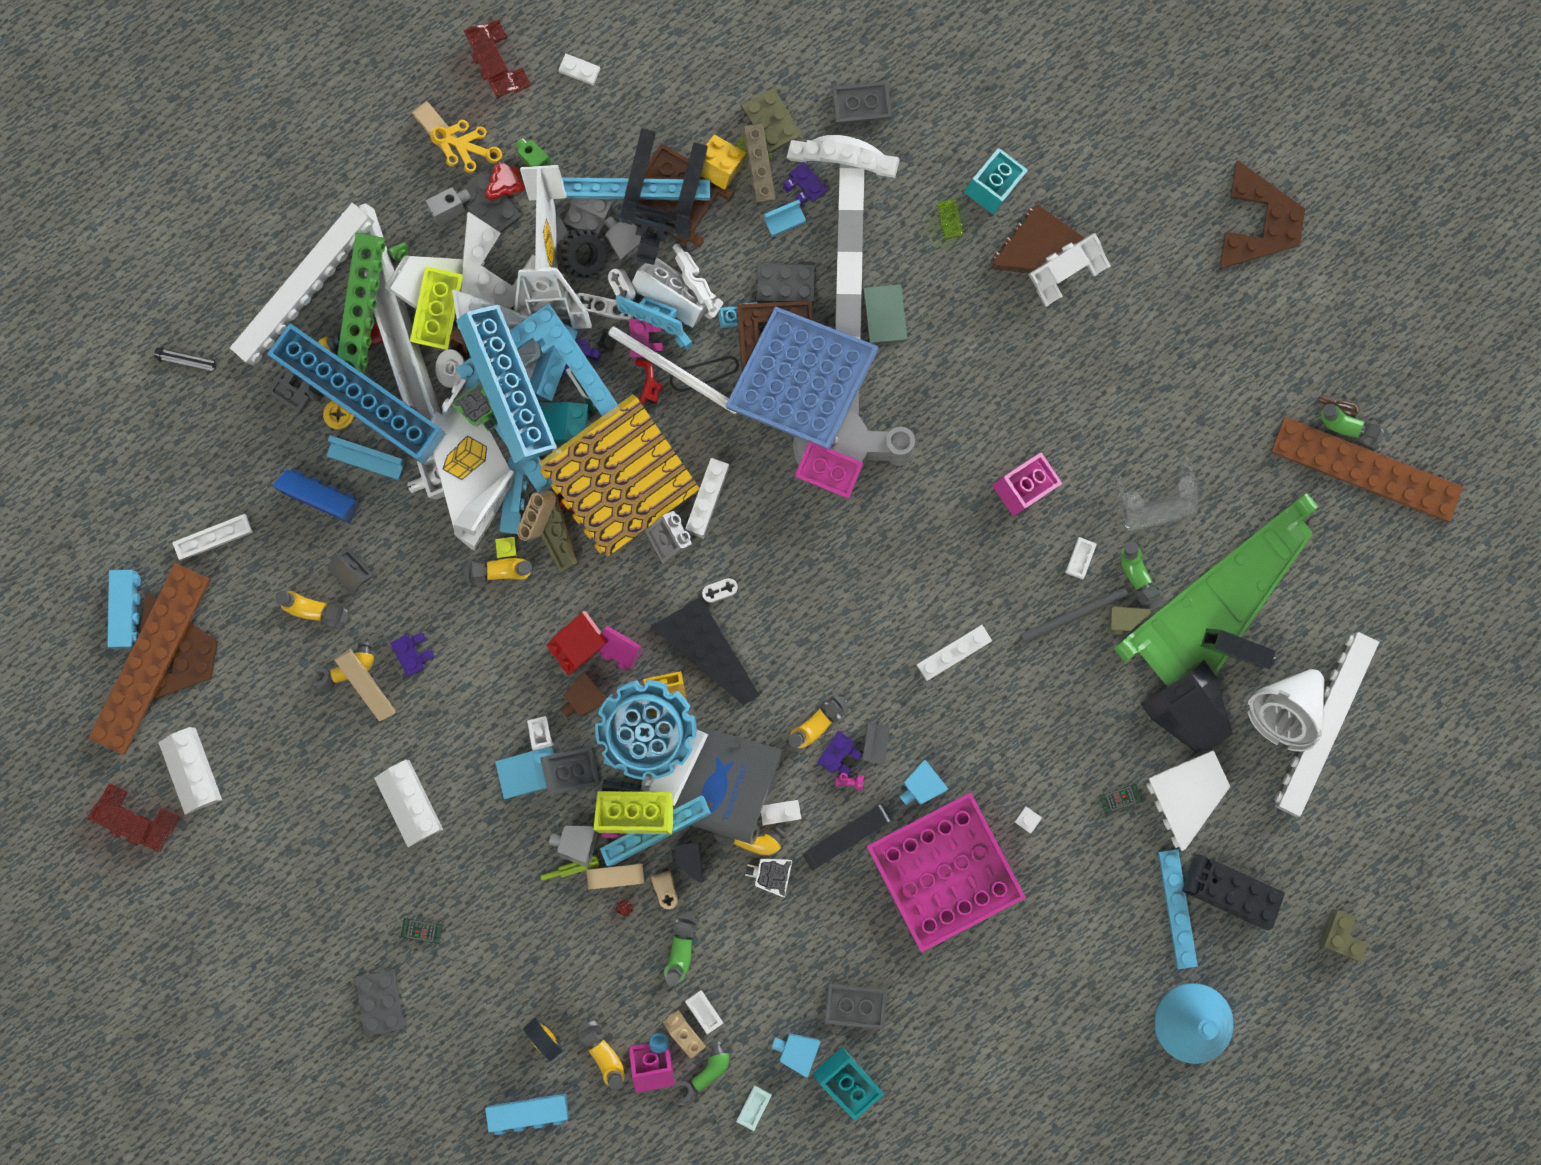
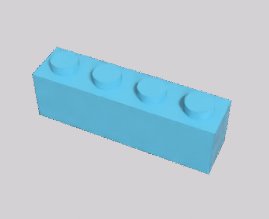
[530,323,578,401]
[108,570,141,649]
[485,1093,569,1135]

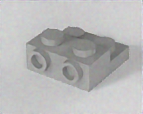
[563,198,613,236]
[645,511,692,564]

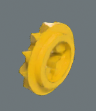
[323,401,354,430]

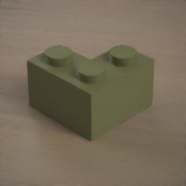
[1318,909,1368,962]

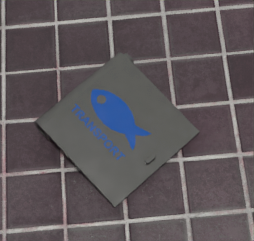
[673,726,782,844]

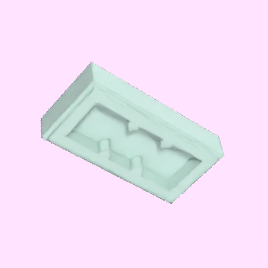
[736,1085,772,1131]

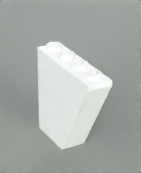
[385,256,485,309]
[1146,751,1230,851]

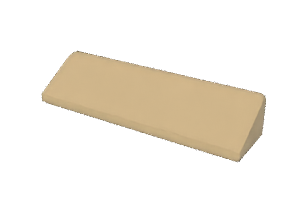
[334,648,396,721]

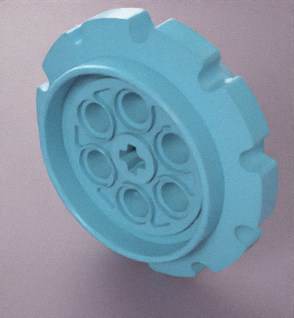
[595,680,697,780]

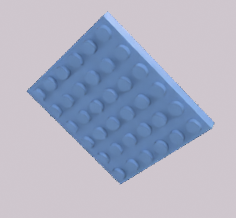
[726,306,879,449]

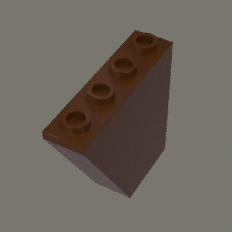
[991,204,1084,273]

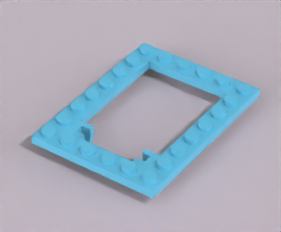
[455,303,618,492]

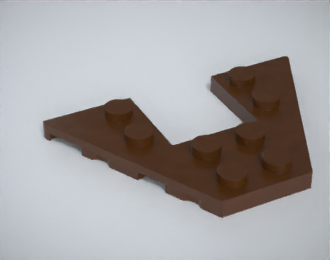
[1219,161,1305,270]
[140,593,218,700]

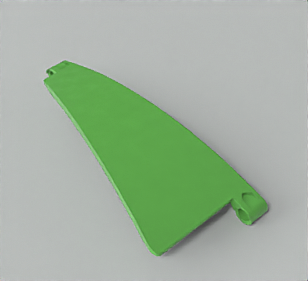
[1113,493,1319,687]

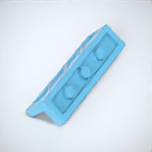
[327,435,406,480]

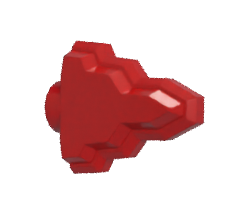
[485,163,526,200]

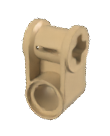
[651,870,678,909]

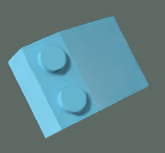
[495,747,554,799]

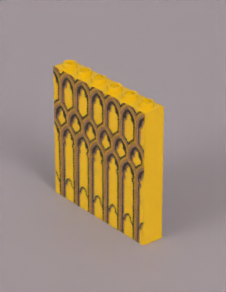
[539,394,700,557]

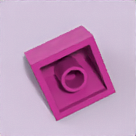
[629,1043,675,1093]

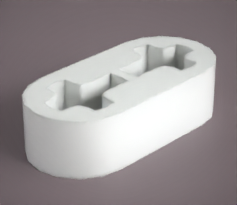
[608,269,635,301]
[702,578,738,603]

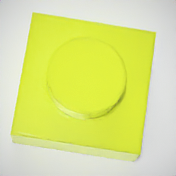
[495,537,517,559]

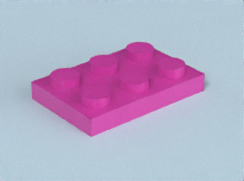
[795,441,864,499]

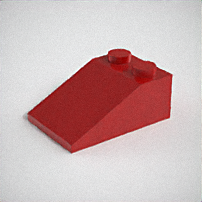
[546,611,608,676]

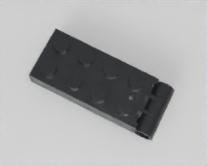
[1182,854,1285,931]

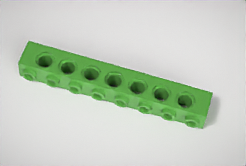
[337,233,385,374]

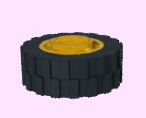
[523,1017,563,1061]

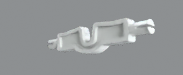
[673,243,716,313]

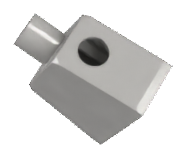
[425,188,471,227]
[604,216,641,264]
[549,826,598,868]

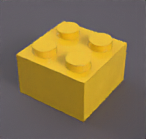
[701,135,747,190]

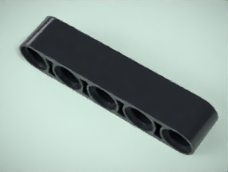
[802,803,893,871]

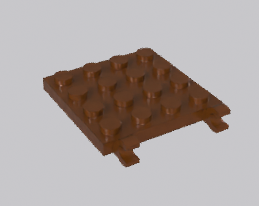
[622,143,733,248]

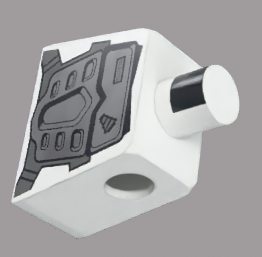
[745,859,792,897]

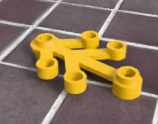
[430,120,502,173]

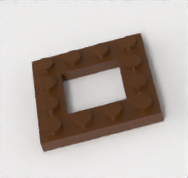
[736,301,813,372]

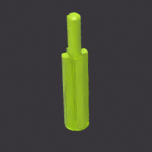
[541,855,599,881]

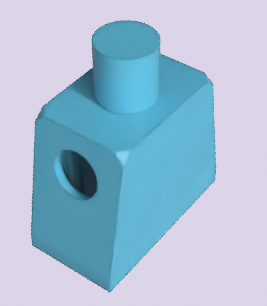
[899,760,948,805]
[771,1033,821,1078]

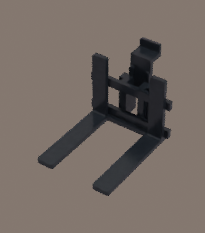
[616,128,708,265]

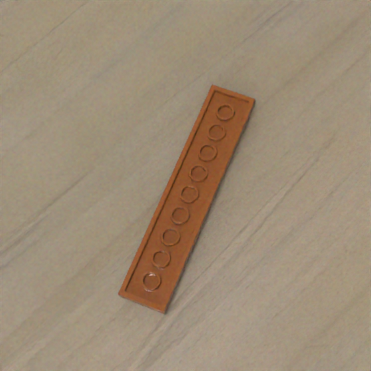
[1270,417,1463,522]
[88,563,212,755]

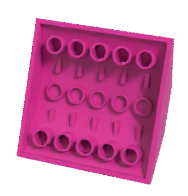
[867,792,1026,953]

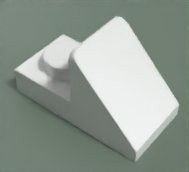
[527,716,553,751]

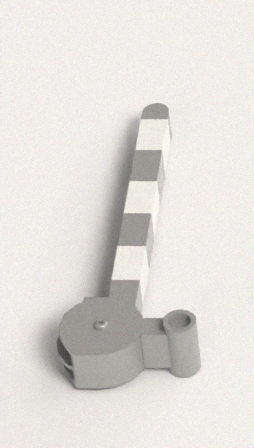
[793,164,915,470]

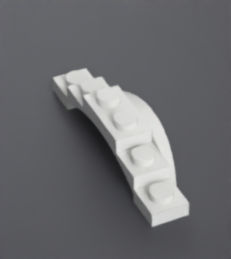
[787,135,900,178]

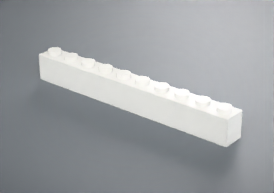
[230,203,375,365]
[1274,632,1379,817]

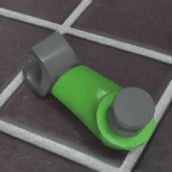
[1321,404,1384,448]
[1120,542,1163,610]
[664,913,698,986]
[675,1041,730,1106]

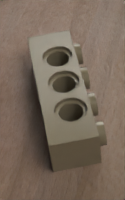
[742,123,775,204]

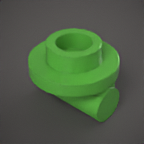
[387,242,410,261]

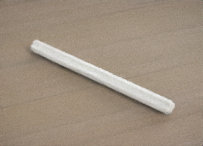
[608,326,736,414]

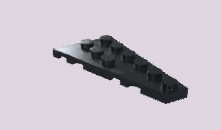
[651,597,760,706]

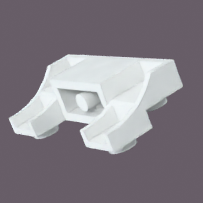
[1028,233,1111,307]

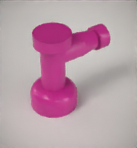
[836,773,864,791]

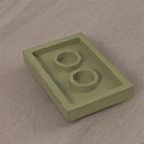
[742,88,802,154]

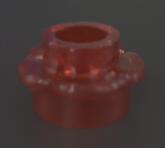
[615,900,634,917]

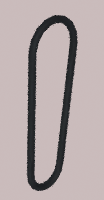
[670,356,739,392]

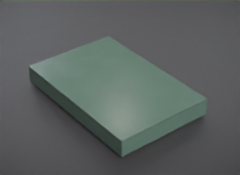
[863,284,908,344]

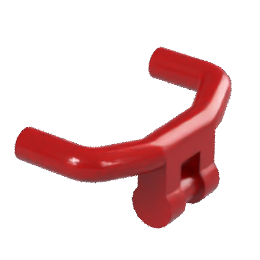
[635,359,663,405]

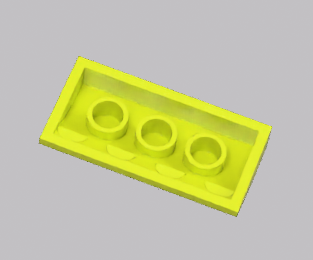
[410,266,463,350]
[593,791,673,834]

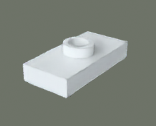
[1065,537,1097,580]
[685,990,723,1034]

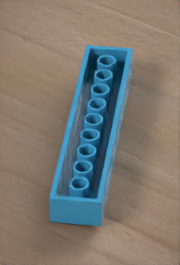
[267,323,446,465]

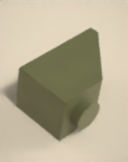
[1108,607,1151,636]

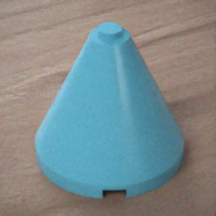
[1154,983,1234,1064]

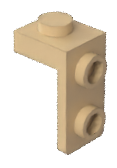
[663,1010,706,1058]

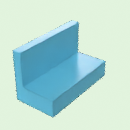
[764,199,806,237]

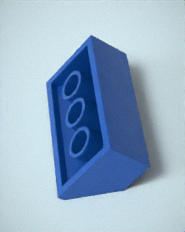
[272,469,360,524]

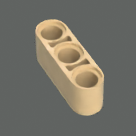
[412,101,457,152]
[517,490,556,541]
[586,864,644,890]

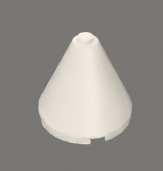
[1248,669,1324,751]

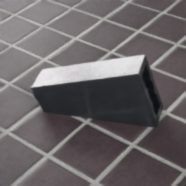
[1200,628,1276,669]

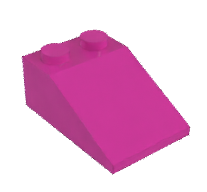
[992,453,1063,517]
[599,626,643,671]

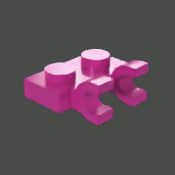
[629,319,663,357]

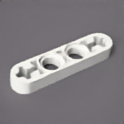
[576,293,637,322]

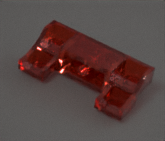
[463,19,531,99]
[87,783,180,852]

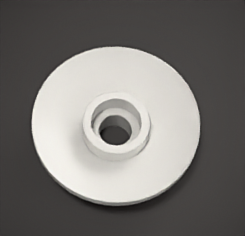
[435,349,465,388]

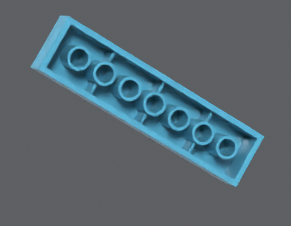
[456,304,557,464]

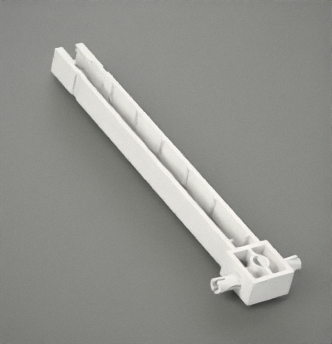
[342,204,445,500]

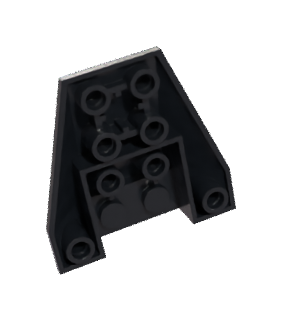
[1140,660,1233,755]

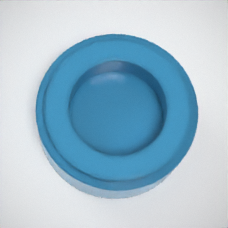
[649,1033,669,1053]

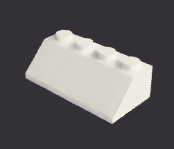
[632,257,716,328]
[640,726,708,806]
[158,727,222,815]
[374,760,443,848]

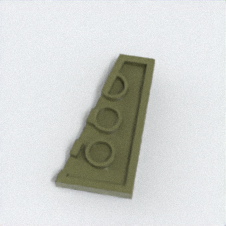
[526,488,577,573]

